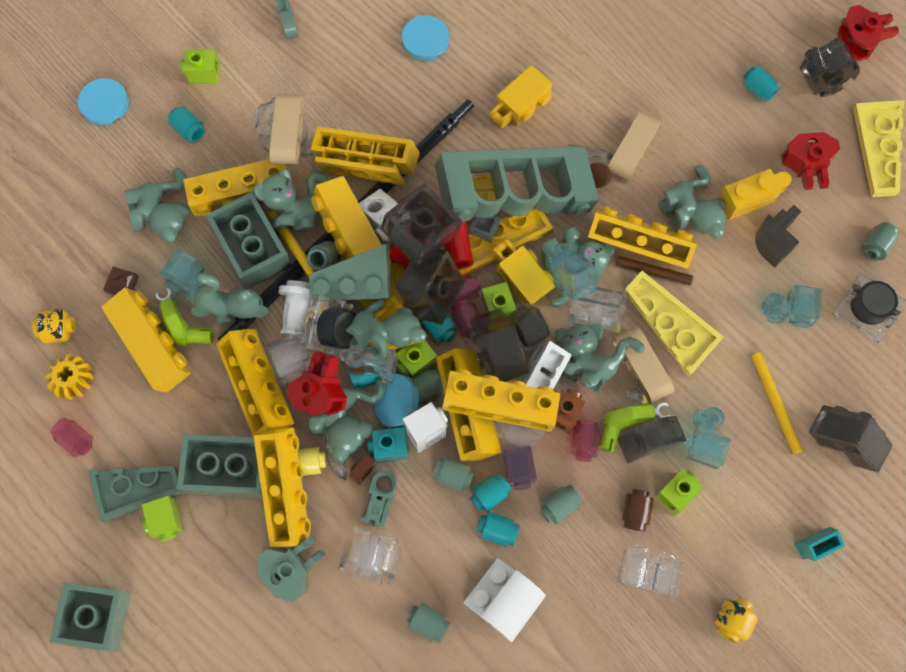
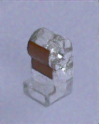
[344,346,398,384]

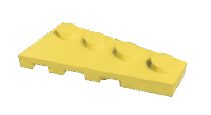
[853,100,905,197]
[624,271,724,377]

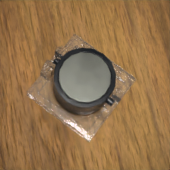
[833,272,906,343]
[301,294,356,361]

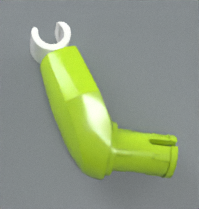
[155,288,214,348]
[598,403,671,453]

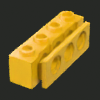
[311,126,420,185]

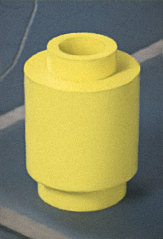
[297,447,327,476]

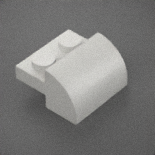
[463,558,546,642]

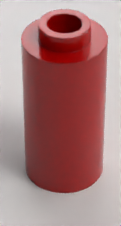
[440,213,474,270]

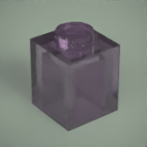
[502,446,537,490]

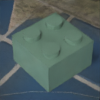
[50,583,131,651]

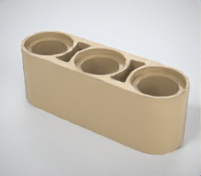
[270,94,304,165]
[608,111,662,181]
[612,326,675,404]

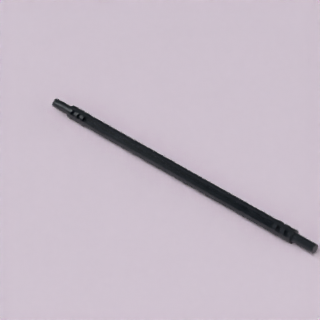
[217,99,474,341]

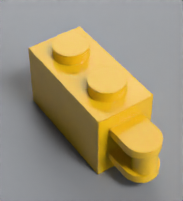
[489,65,553,129]
[719,169,792,220]
[490,238,555,310]

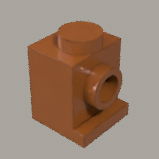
[555,389,586,434]

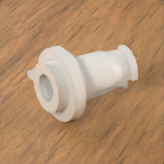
[278,280,312,337]

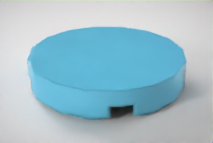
[402,15,449,61]
[78,78,129,125]
[375,374,419,428]

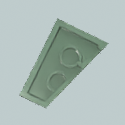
[309,244,391,301]
[88,466,183,523]

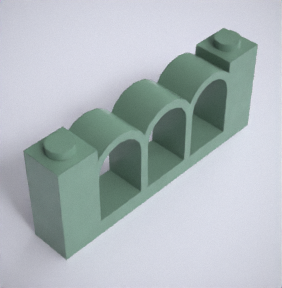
[435,147,599,222]

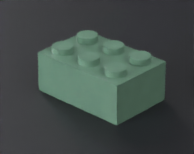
[206,192,292,289]
[176,434,263,499]

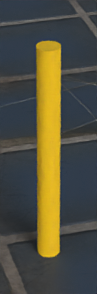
[268,210,317,277]
[751,352,803,455]

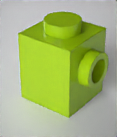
[181,49,220,84]
[481,282,517,326]
[395,340,438,379]
[655,468,703,515]
[141,495,184,542]

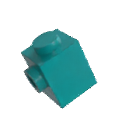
[368,427,409,463]

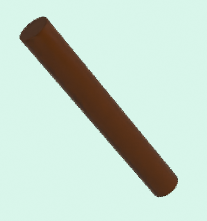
[615,256,693,285]

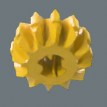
[44,354,94,400]

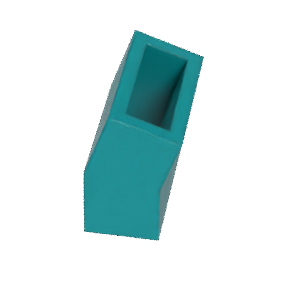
[795,527,845,561]

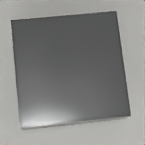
[468,215,501,243]

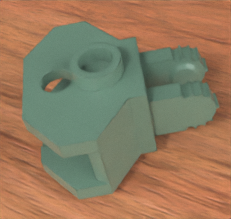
[258,536,326,602]

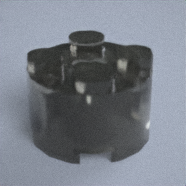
[800,38,860,97]

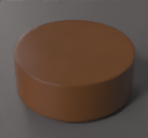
[590,162,611,188]

